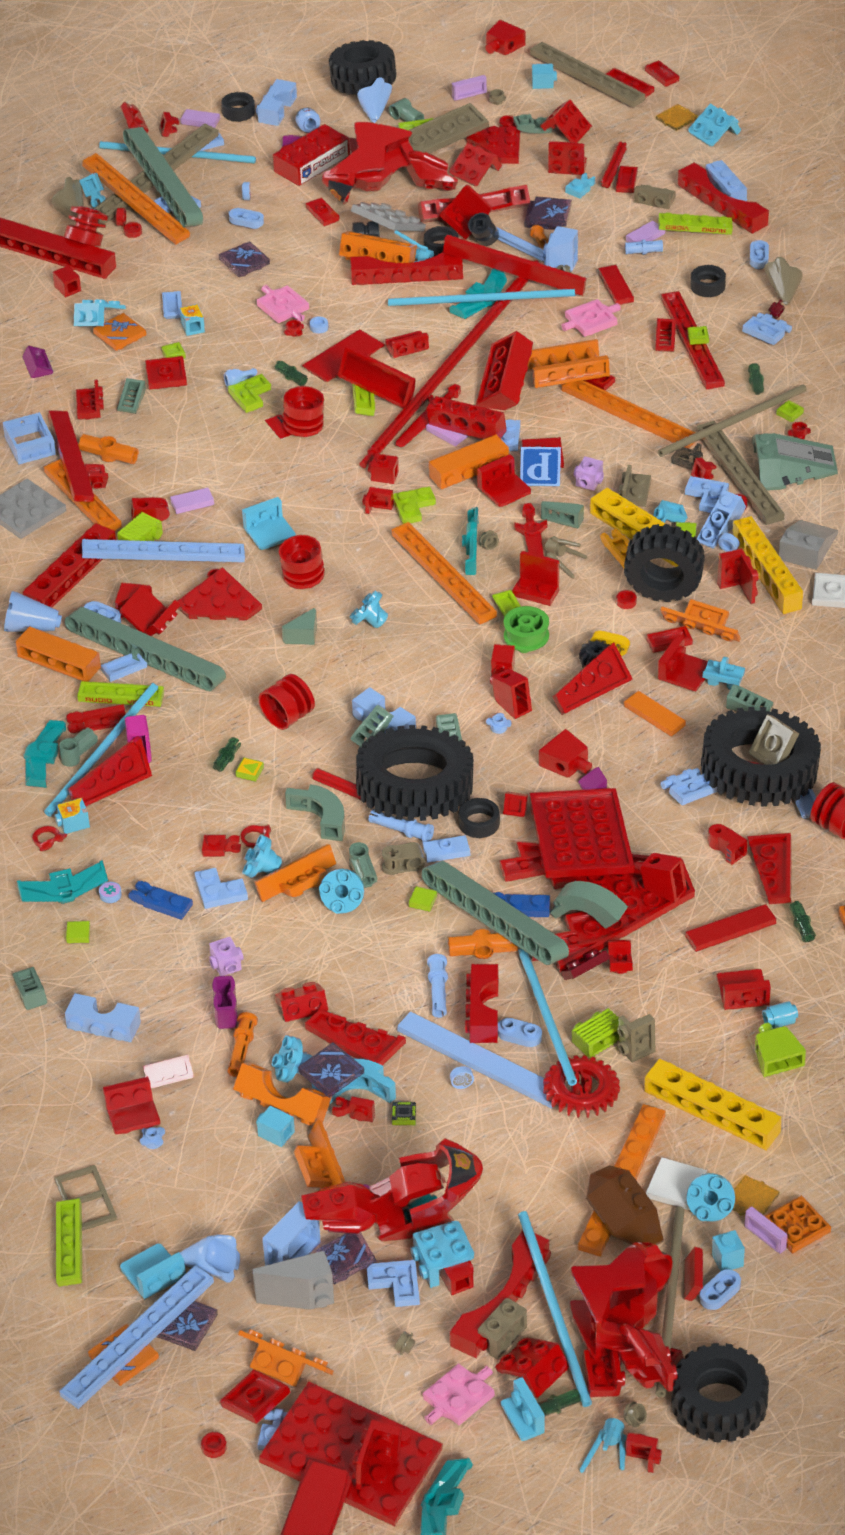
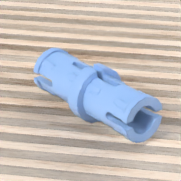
[625,240,663,255]

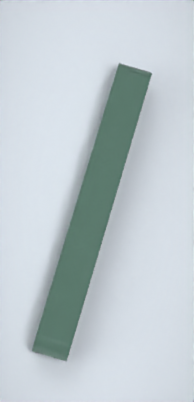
[123,127,203,228]
[64,607,226,691]
[422,861,569,965]

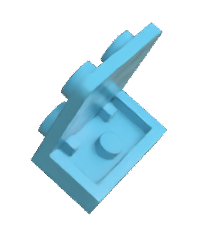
[689,103,742,147]
[74,299,126,327]
[242,497,296,550]
[410,1221,474,1288]
[120,1244,186,1300]

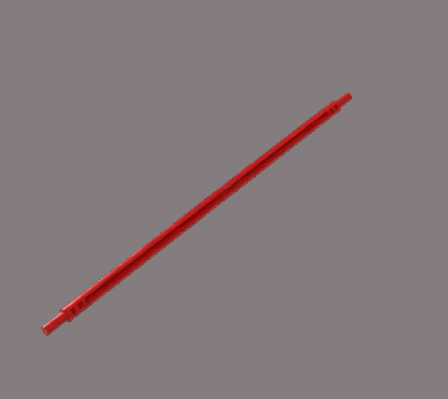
[359,260,540,468]

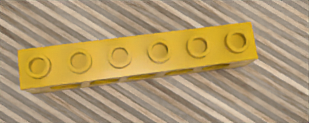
[590,487,679,567]
[732,516,803,614]
[645,1059,782,1151]

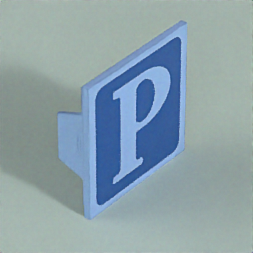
[520,447,561,486]

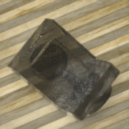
[671,443,703,470]

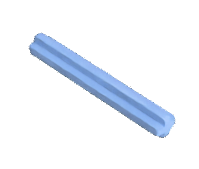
[497,227,546,261]

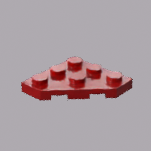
[467,126,521,164]
[177,567,263,621]

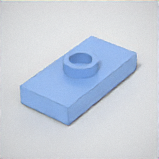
[423,835,470,863]

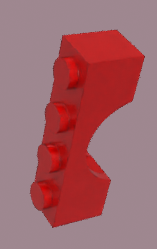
[465,964,499,1043]

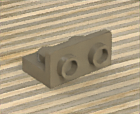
[634,184,676,209]
[619,465,651,507]
[617,1014,655,1063]
[478,1298,527,1360]

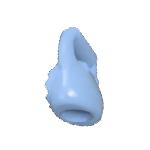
[224,368,257,387]

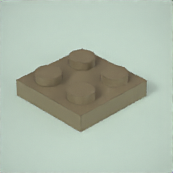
[748,714,799,765]

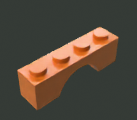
[233,1063,332,1126]

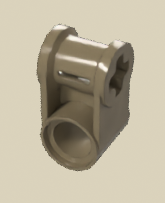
[382,842,425,875]

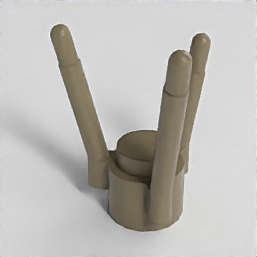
[545,536,587,578]

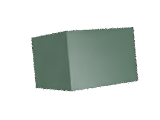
[282,608,317,645]

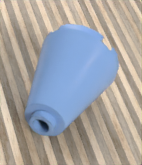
[4,591,62,632]

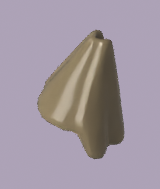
[52,177,83,217]
[764,257,803,305]

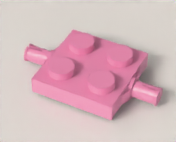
[257,285,309,323]
[562,299,621,337]
[423,1364,495,1425]

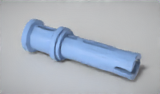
[369,809,434,842]
[427,954,448,1018]

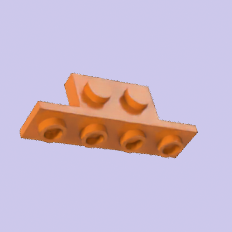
[660,599,741,642]
[255,844,336,902]
[294,1120,346,1188]
[238,1329,334,1387]

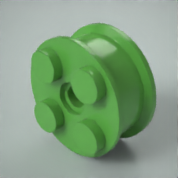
[503,606,549,653]

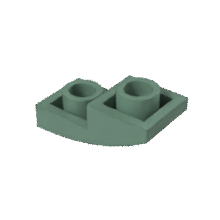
[513,114,552,134]

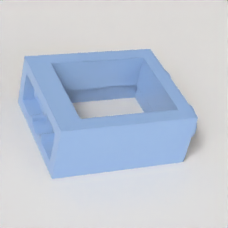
[3,412,56,465]
[263,1201,321,1266]

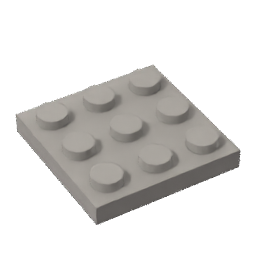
[351,202,426,231]
[0,479,66,539]

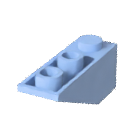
[697,490,746,549]

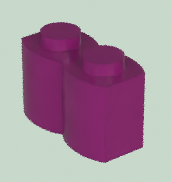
[212,975,238,1029]

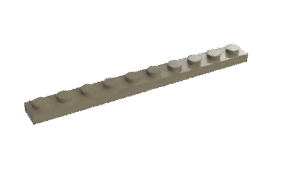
[94,123,219,224]

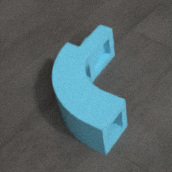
[311,1059,396,1104]

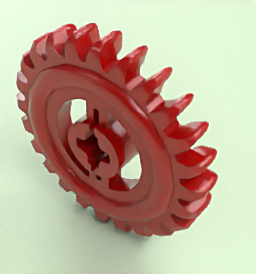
[543,1055,620,1118]

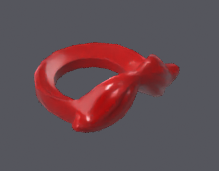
[241,824,272,848]
[32,826,67,851]

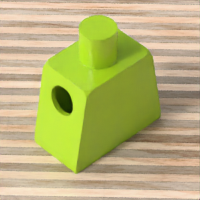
[755,1023,806,1077]

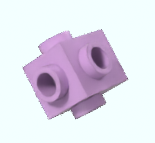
[574,457,604,491]
[209,937,244,976]

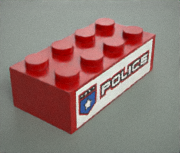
[273,124,350,186]

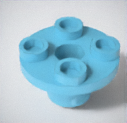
[349,590,388,628]
[242,834,282,878]
[319,868,364,914]
[272,1035,314,1083]
[687,1173,735,1222]

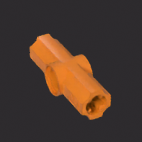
[78,434,139,464]
[448,929,518,959]

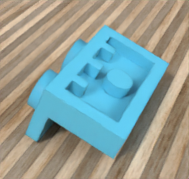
[501,1377,545,1441]

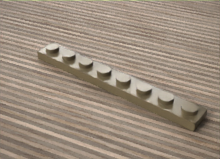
[530,42,645,108]
[697,421,785,525]

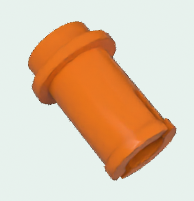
[530,225,549,248]

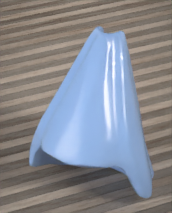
[357,78,392,123]
[180,1235,240,1283]

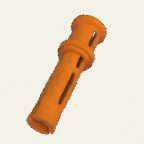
[227,1012,258,1077]

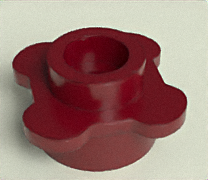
[768,299,785,319]

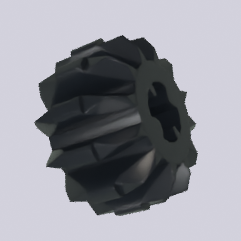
[579,639,610,668]

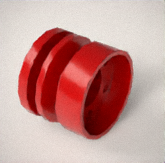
[64,206,109,247]
[283,386,324,437]
[279,535,325,589]
[258,673,315,730]
[810,782,845,840]

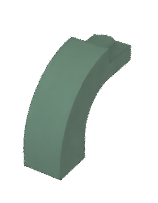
[285,784,345,841]
[550,881,628,929]

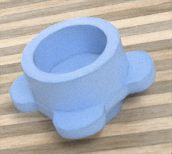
[486,713,512,734]
[140,1127,165,1149]

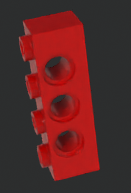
[427,396,507,439]

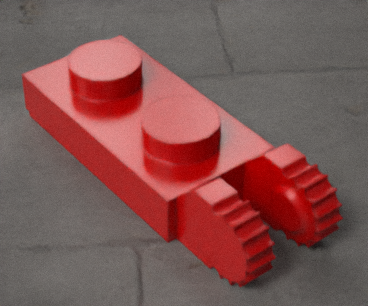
[66,704,126,733]

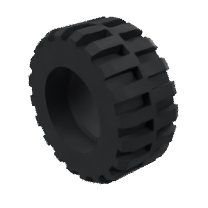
[329,40,397,96]
[624,524,705,602]
[671,1343,769,1443]

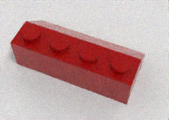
[476,331,534,411]

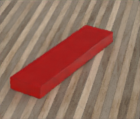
[686,904,777,952]

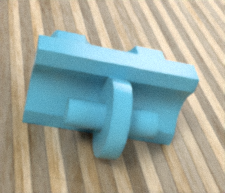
[703,656,745,689]

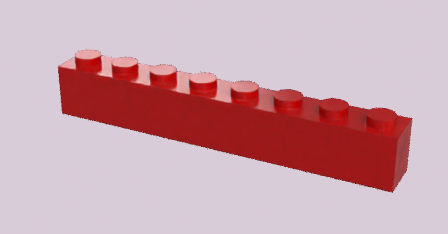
[0,217,116,279]

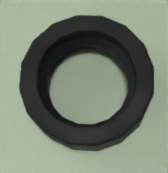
[221,92,255,122]
[424,226,458,256]
[691,265,726,297]
[458,798,500,838]

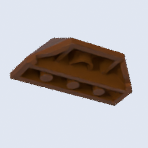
[586,1165,664,1245]

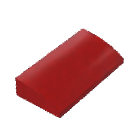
[338,345,416,408]

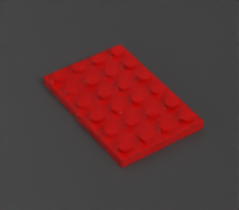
[529,788,635,879]
[259,1381,443,1527]

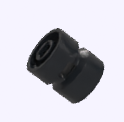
[468,213,499,246]
[352,221,380,237]

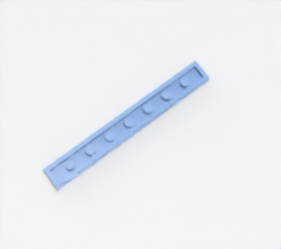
[82,539,245,562]
[397,1011,553,1109]
[59,1265,214,1409]

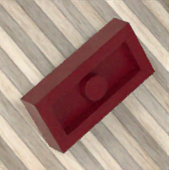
[561,949,610,980]

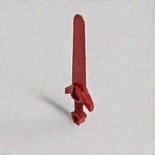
[395,384,461,447]
[514,503,548,556]

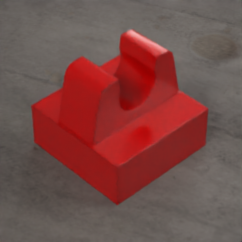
[159,111,180,137]
[691,458,717,480]
[503,791,528,817]

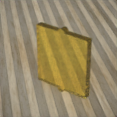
[656,104,698,131]
[733,1175,780,1216]

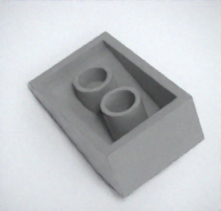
[779,520,838,570]
[253,1251,334,1310]

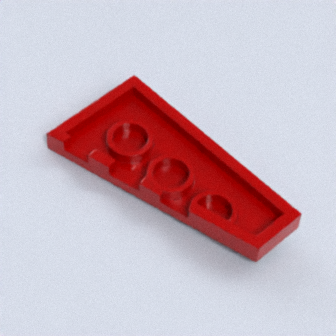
[552,642,633,715]
[68,736,152,806]
[747,833,792,905]
[305,1009,406,1066]

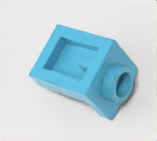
[653,500,688,523]

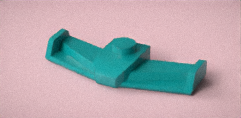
[450,268,508,319]
[462,507,479,575]
[24,720,66,788]
[17,860,108,904]
[420,1458,473,1535]

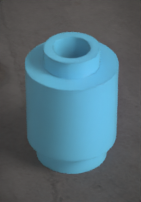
[762,1001,798,1029]

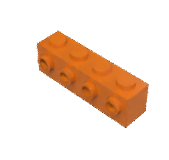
[339,231,417,263]
[429,434,509,490]
[16,626,101,682]

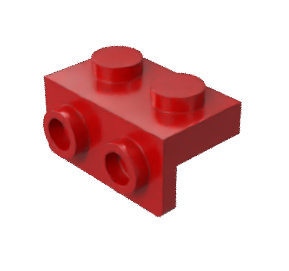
[120,102,149,133]
[385,330,429,358]
[76,379,104,420]
[275,982,328,1022]
[583,1349,626,1397]

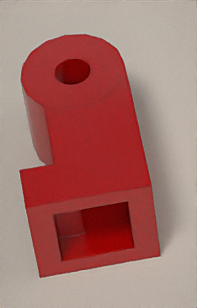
[131,497,170,521]
[708,824,747,865]

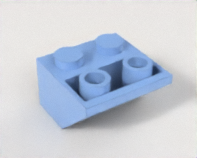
[543,226,578,271]

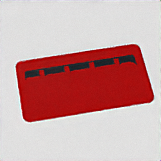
[265,415,292,439]

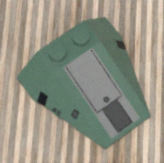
[752,433,838,490]

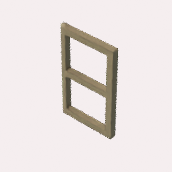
[55,1165,117,1231]

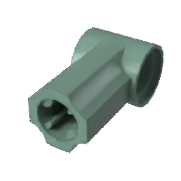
[389,98,424,122]
[59,727,98,767]
[349,842,377,888]

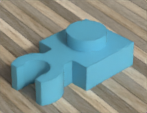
[79,173,106,208]
[565,173,595,199]

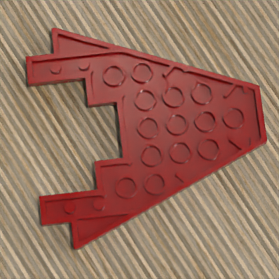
[500,842,695,972]

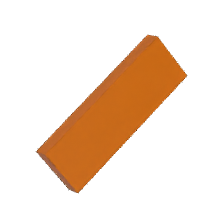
[624,691,686,737]

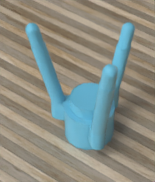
[394,230,434,262]
[579,1418,627,1473]

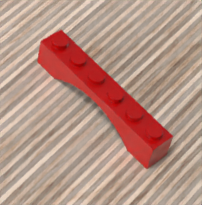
[678,162,769,234]
[418,185,531,223]
[350,252,463,285]
[450,1230,551,1358]

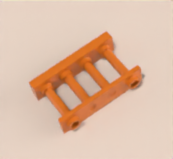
[528,339,610,388]

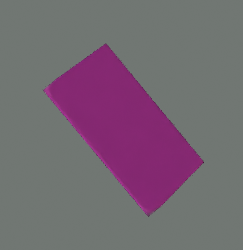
[22,345,54,378]

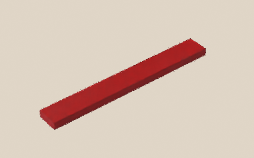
[443,235,587,296]
[661,291,725,390]
[48,410,94,502]

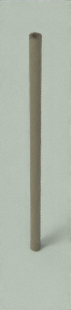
[658,384,807,457]
[656,1206,685,1397]

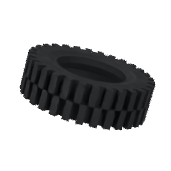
[701,707,821,807]
[356,725,474,821]

